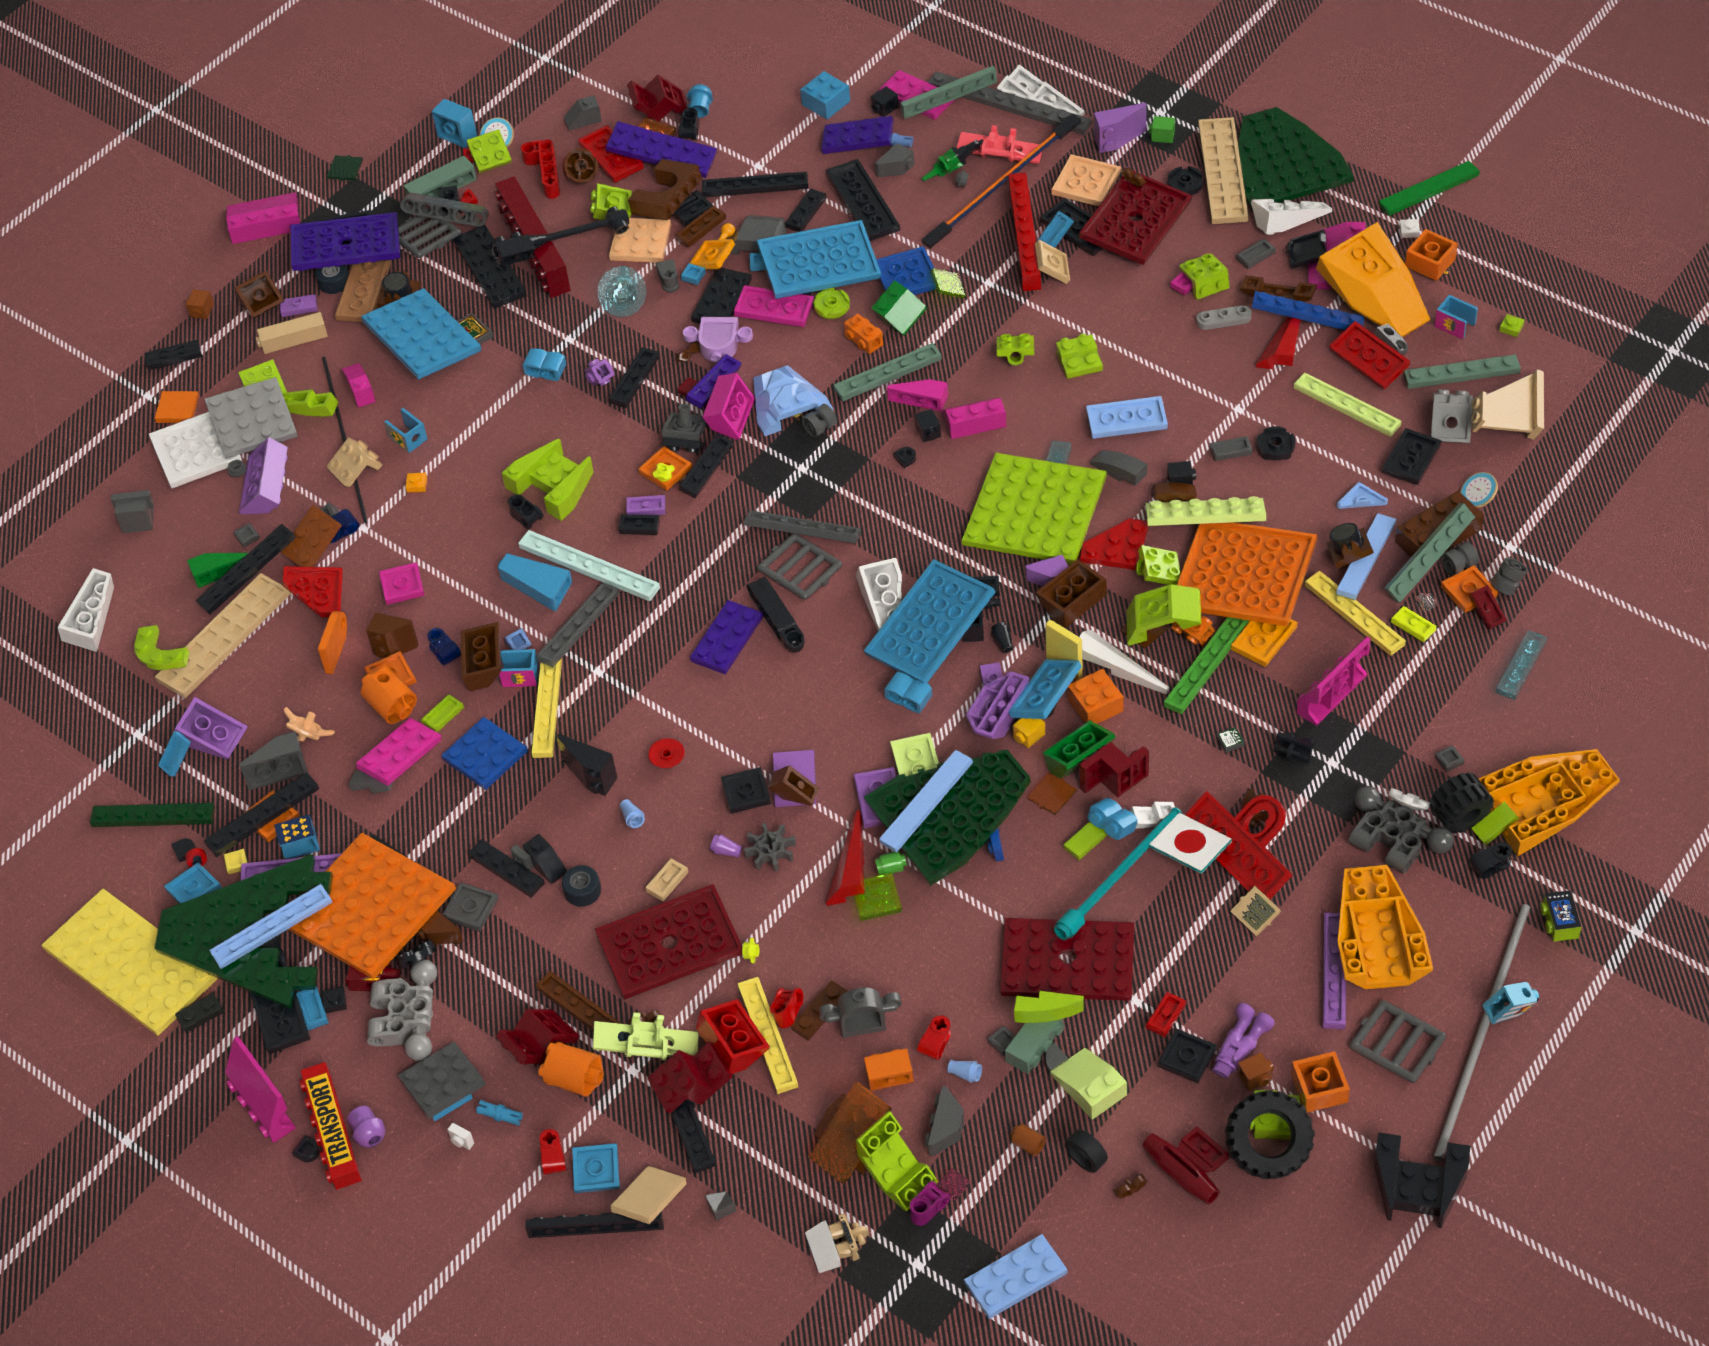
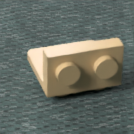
[327,437,383,487]

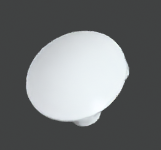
[1388,788,1430,810]

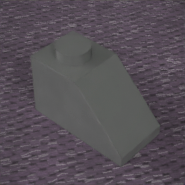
[564,95,602,131]
[875,143,915,177]

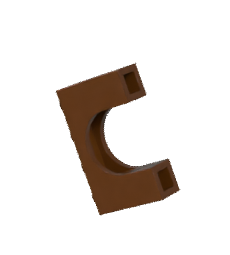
[628,159,702,220]

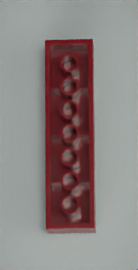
[494,176,571,298]

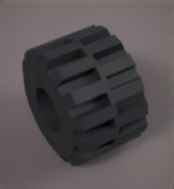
[1429,772,1494,834]

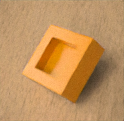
[406,473,427,493]

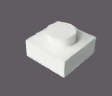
[1400,219,1420,238]
[448,1123,474,1150]

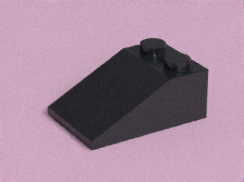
[557,734,618,796]

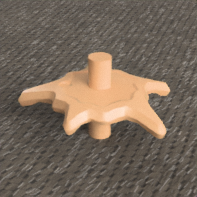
[284,707,335,742]

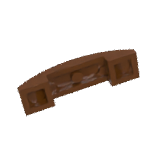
[1240,275,1317,302]

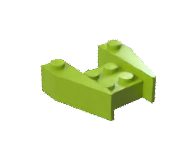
[502,438,594,521]

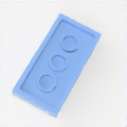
[1086,396,1168,439]
[964,1234,1068,1319]

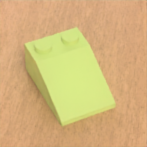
[1050,1048,1127,1120]

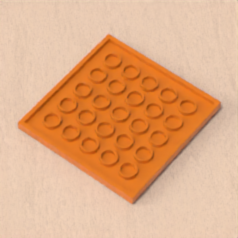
[1177,522,1317,626]
[288,833,456,980]

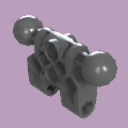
[1348,786,1454,874]

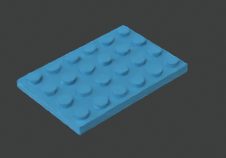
[757,220,881,299]
[361,288,482,380]
[864,559,996,684]

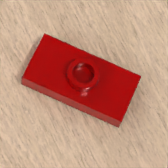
[1146,992,1186,1037]

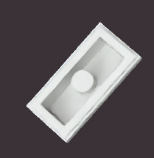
[805,1220,841,1273]

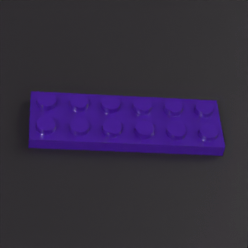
[606,121,717,178]

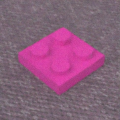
[379,562,425,605]

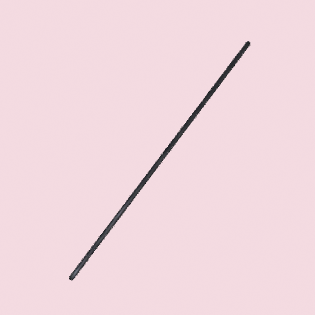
[322,357,368,524]

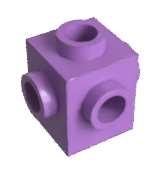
[584,359,615,386]

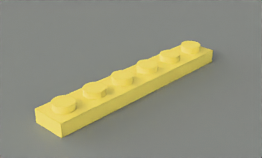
[1305,571,1406,656]
[532,658,562,758]
[738,977,798,1094]

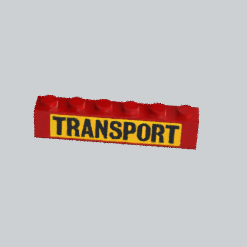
[299,1062,362,1190]

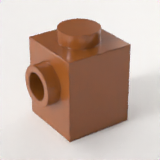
[186,289,214,319]
[1237,1052,1274,1091]

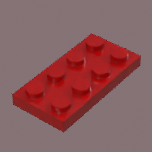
[578,125,644,183]
[1329,321,1411,390]

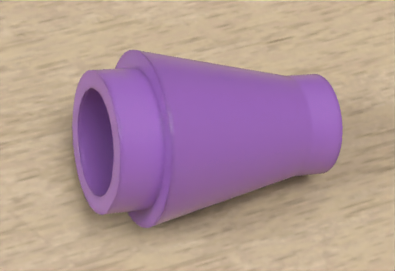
[710,834,743,858]

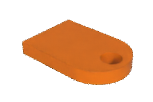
[318,611,347,674]

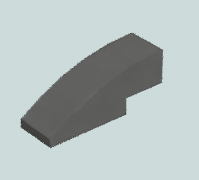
[1090,450,1148,486]

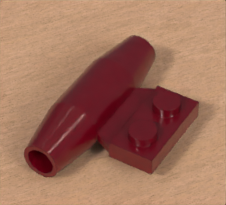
[1142,1126,1229,1205]

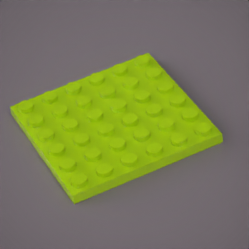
[962,453,1107,564]

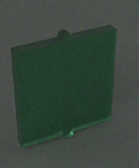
[327,155,363,181]

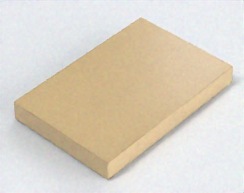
[611,1166,687,1224]

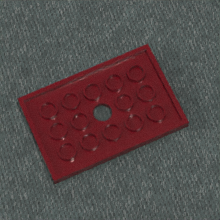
[1079,170,1192,265]
[595,884,743,1000]
[1000,918,1134,1001]

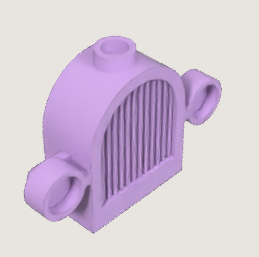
[683,317,753,362]

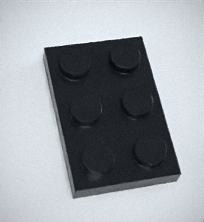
[1382,428,1442,485]

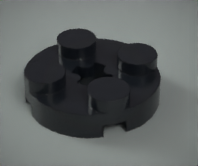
[1167,166,1203,195]
[1257,426,1296,460]
[395,940,438,970]

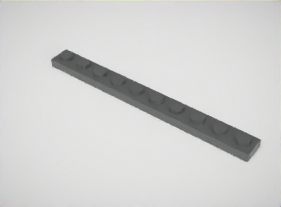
[928,71,1092,135]

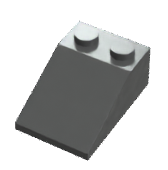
[239,731,309,790]

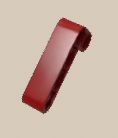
[521,139,560,199]

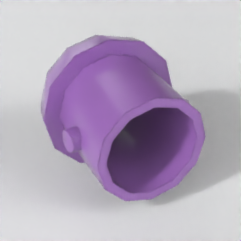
[347,1106,386,1148]

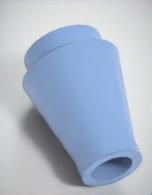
[620,799,645,828]
[947,1060,982,1083]

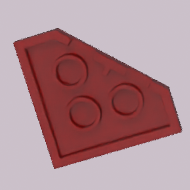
[1080,518,1149,570]
[283,566,343,617]

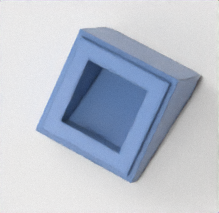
[504,628,532,650]

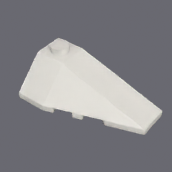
[1251,199,1332,235]
[856,558,902,631]

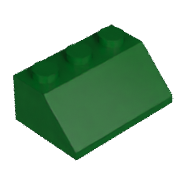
[1043,720,1116,779]

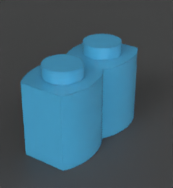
[523,348,566,381]
[885,672,932,713]
[1087,798,1138,840]

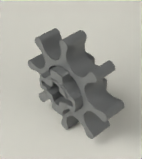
[744,823,796,871]

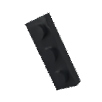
[785,188,827,232]
[144,340,202,370]

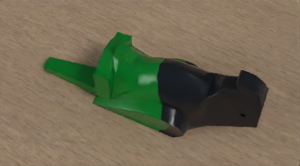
[921,139,980,182]

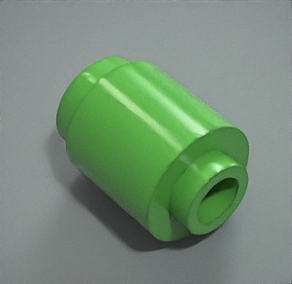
[875,850,907,876]

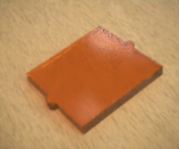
[1028,773,1077,816]

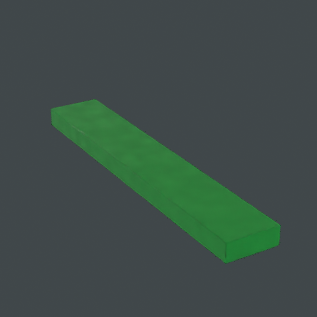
[1379,161,1480,216]

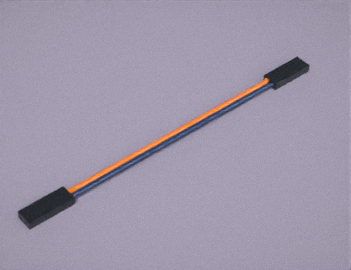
[922,113,1081,249]

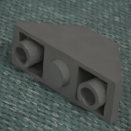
[925,1086,965,1156]

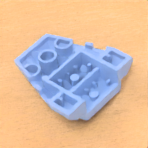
[753,365,833,437]

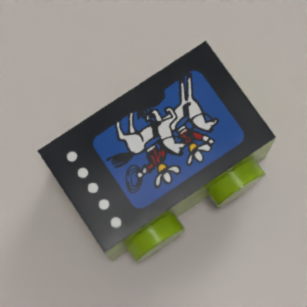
[1540,890,1581,942]

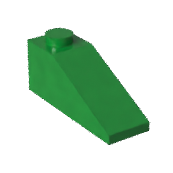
[187,553,248,588]

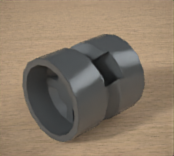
[802,404,837,438]
[1441,542,1479,576]
[1491,557,1528,595]

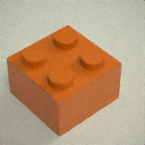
[1405,229,1458,281]
[1067,669,1124,724]
[1291,1051,1350,1113]

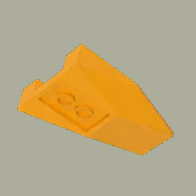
[1316,222,1430,337]
[1478,749,1620,857]

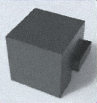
[111,490,154,533]

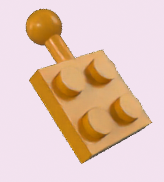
[690,223,735,269]

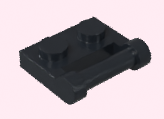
[672,190,713,227]

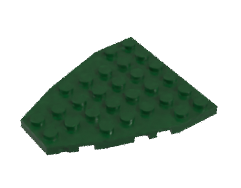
[1238,107,1354,211]
[864,749,1031,886]

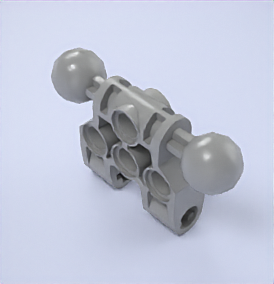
[367,959,437,1061]

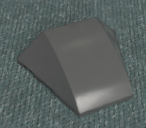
[730,215,787,255]

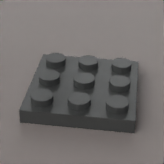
[398,1042,486,1119]

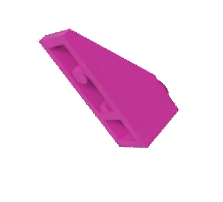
[342,363,376,408]
[887,379,948,412]

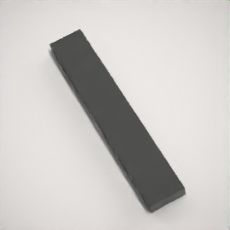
[744,510,861,543]
[536,582,619,668]

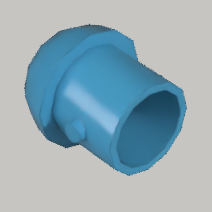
[687,84,713,118]

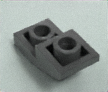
[348,771,395,794]

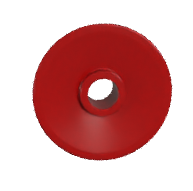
[648,738,685,769]

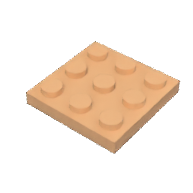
[1052,154,1121,206]
[609,218,672,263]

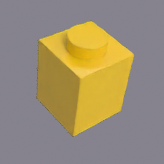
[1013,718,1045,748]

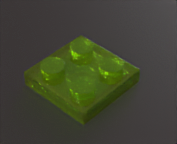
[854,873,902,921]

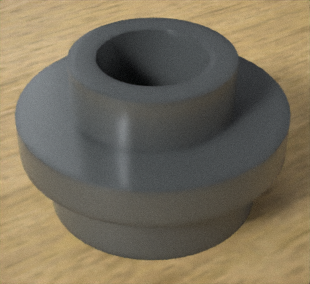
[955,170,969,188]
[227,460,246,477]

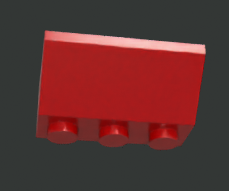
[696,999,770,1074]

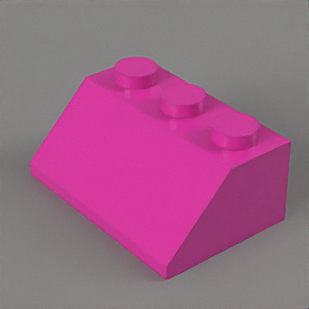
[703,373,755,440]
[942,397,1006,439]

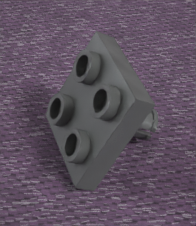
[662,404,707,441]

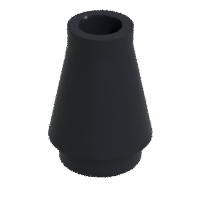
[991,622,1014,653]

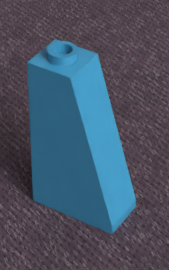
[498,553,572,611]

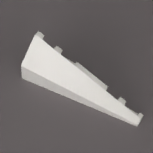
[997,65,1085,116]
[1080,630,1169,695]

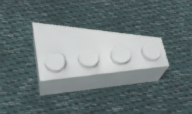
[58,568,114,652]

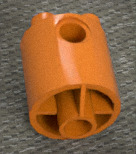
[360,665,417,724]
[539,1042,604,1097]

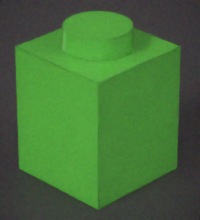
[1149,116,1175,143]

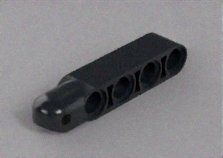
[747,577,805,653]

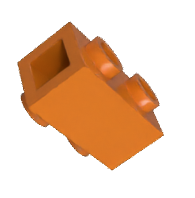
[844,313,883,354]
[1170,616,1215,647]

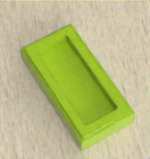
[421,694,464,732]
[1472,801,1519,845]
[1064,822,1108,860]

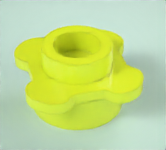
[653,463,675,482]
[742,938,760,963]

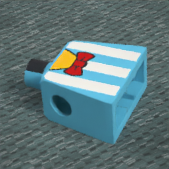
[1482,982,1539,1024]

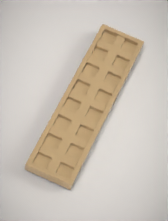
[1198,117,1248,224]
[155,573,291,698]

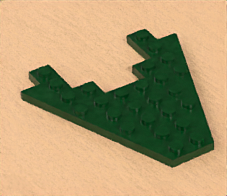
[154,855,333,1008]

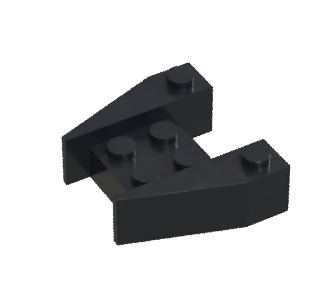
[1374,1132,1471,1228]

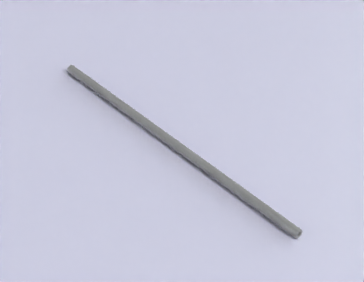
[1433,904,1530,1161]

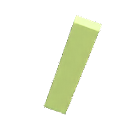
[1294,372,1401,437]

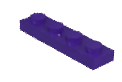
[686,354,741,409]

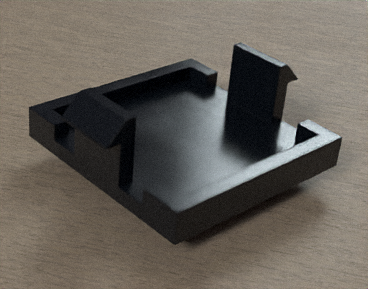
[1286,229,1327,269]

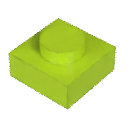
[1499,314,1525,337]

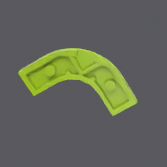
[134,625,190,670]

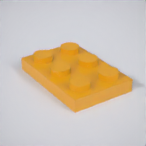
[1231,619,1298,667]

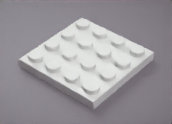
[149,412,243,489]

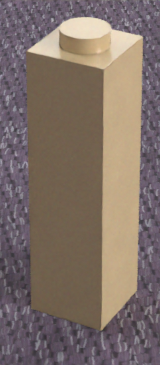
[256,312,328,354]

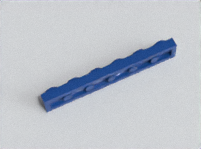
[1251,291,1364,330]

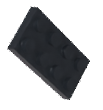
[1040,198,1103,256]
[691,267,752,324]

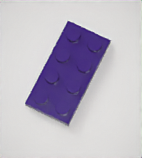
[821,116,894,154]
[690,600,763,675]

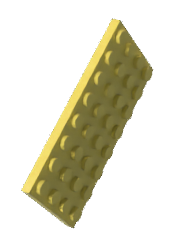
[41,889,218,1036]

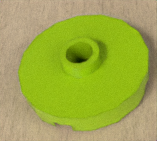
[813,288,850,319]

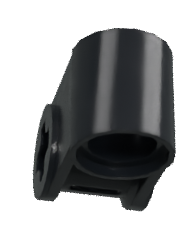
[679,108,699,140]
[508,494,544,530]
[1469,842,1512,879]

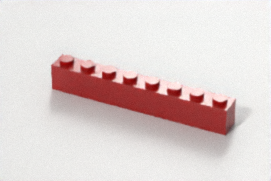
[1008,172,1041,291]

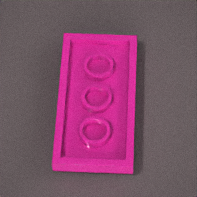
[879,70,954,120]
[734,285,814,327]
[356,718,441,786]

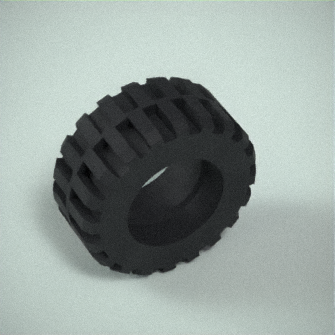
[1225,1090,1315,1179]

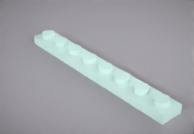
[518,530,660,601]

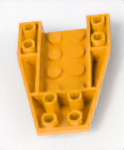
[1337,865,1433,990]

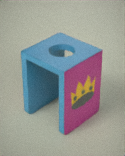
[1435,295,1478,339]
[499,649,539,687]

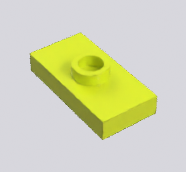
[1391,606,1436,642]

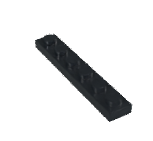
[702,171,809,197]
[196,524,296,615]
[204,772,319,858]
[525,1211,664,1238]

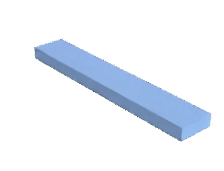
[1336,513,1396,600]
[879,750,973,853]
[209,884,332,969]

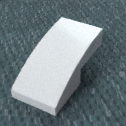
[1130,802,1175,828]

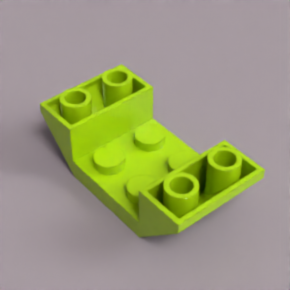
[1126,584,1201,646]
[856,1111,939,1211]

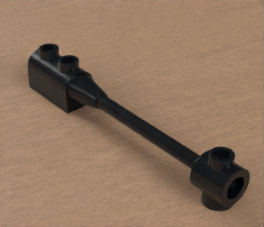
[492,206,629,267]

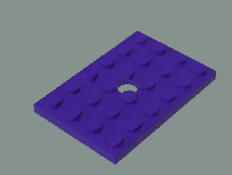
[291,212,400,271]

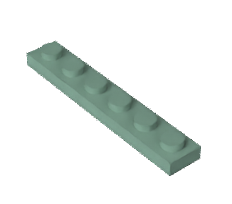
[900,66,997,119]
[834,343,942,402]
[1404,354,1521,389]
[1384,503,1475,603]

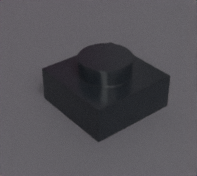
[322,987,347,1013]

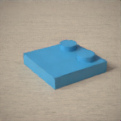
[164,862,222,904]
[572,1143,620,1193]

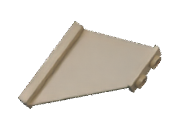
[1471,369,1544,440]

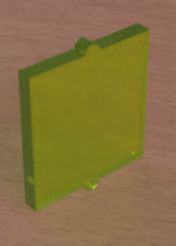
[931,268,966,298]

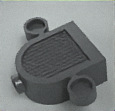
[818,988,902,1038]

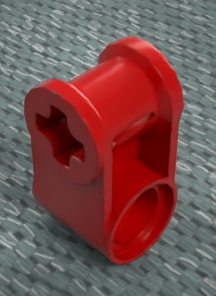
[770,988,804,1028]
[917,1015,951,1061]
[539,1129,566,1175]

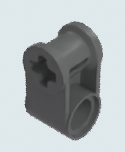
[655,259,679,293]

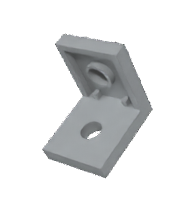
[1431,389,1473,443]

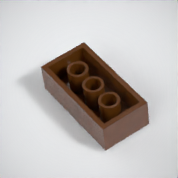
[1395,491,1484,557]

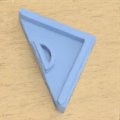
[1337,482,1388,509]

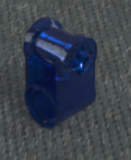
[330,509,360,543]
[427,628,461,666]

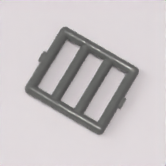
[398,215,461,258]
[757,533,842,600]
[1349,1000,1446,1083]

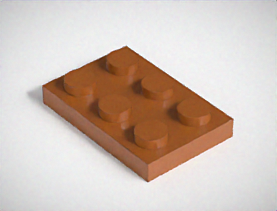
[281,504,342,567]

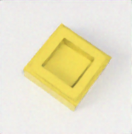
[223,849,247,874]

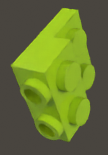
[590,183,632,220]
[1056,333,1103,379]
[1250,1090,1300,1139]

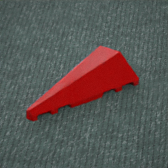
[1256,316,1301,369]
[826,810,865,906]

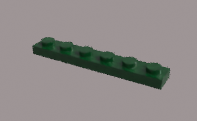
[90,803,215,827]

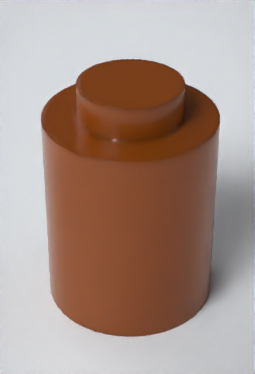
[1010,1123,1046,1157]

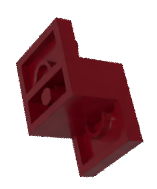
[627,75,688,122]
[1080,742,1149,798]
[496,1009,580,1065]
[647,1042,733,1113]

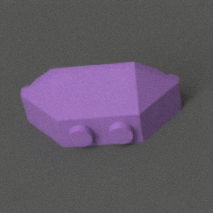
[966,671,1029,739]

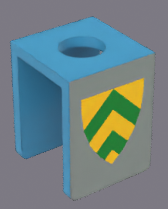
[384,408,428,453]

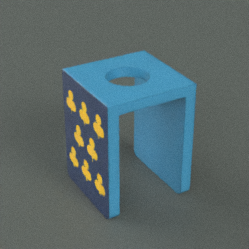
[274,815,320,859]

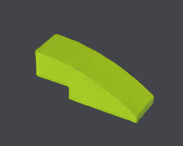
[282,389,339,417]
[1014,991,1084,1023]

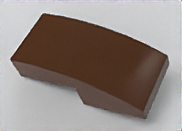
[1153,482,1197,502]

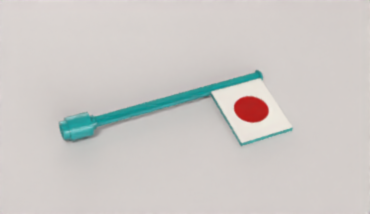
[1054,807,1231,940]

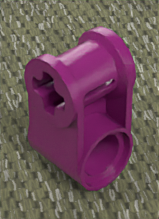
[910,1181,951,1226]

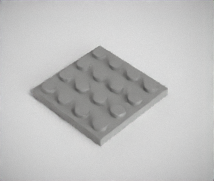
[205,377,298,459]

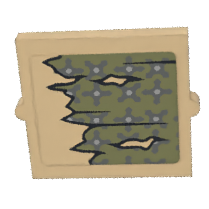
[1230,886,1282,937]

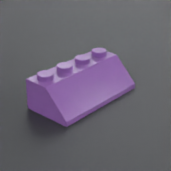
[239,437,288,514]

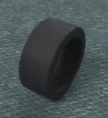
[1064,1129,1108,1173]

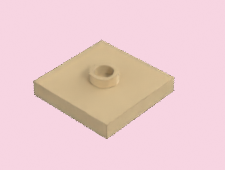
[1035,240,1070,284]

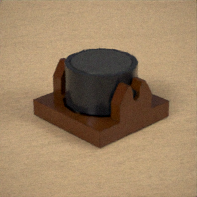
[376,270,421,308]
[1326,523,1374,568]

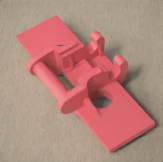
[957,125,1043,164]

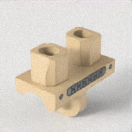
[828,1213,869,1261]

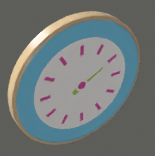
[480,117,514,148]
[1461,472,1498,508]

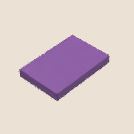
[773,750,816,807]
[854,767,896,828]

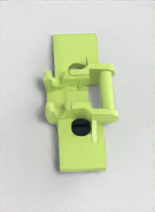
[593,1012,698,1061]

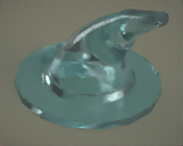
[597,266,647,317]

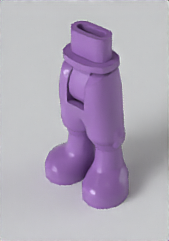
[1212,1003,1275,1079]

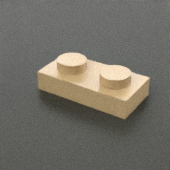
[646,858,689,902]

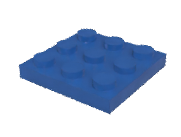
[876,246,942,295]
[441,717,528,790]

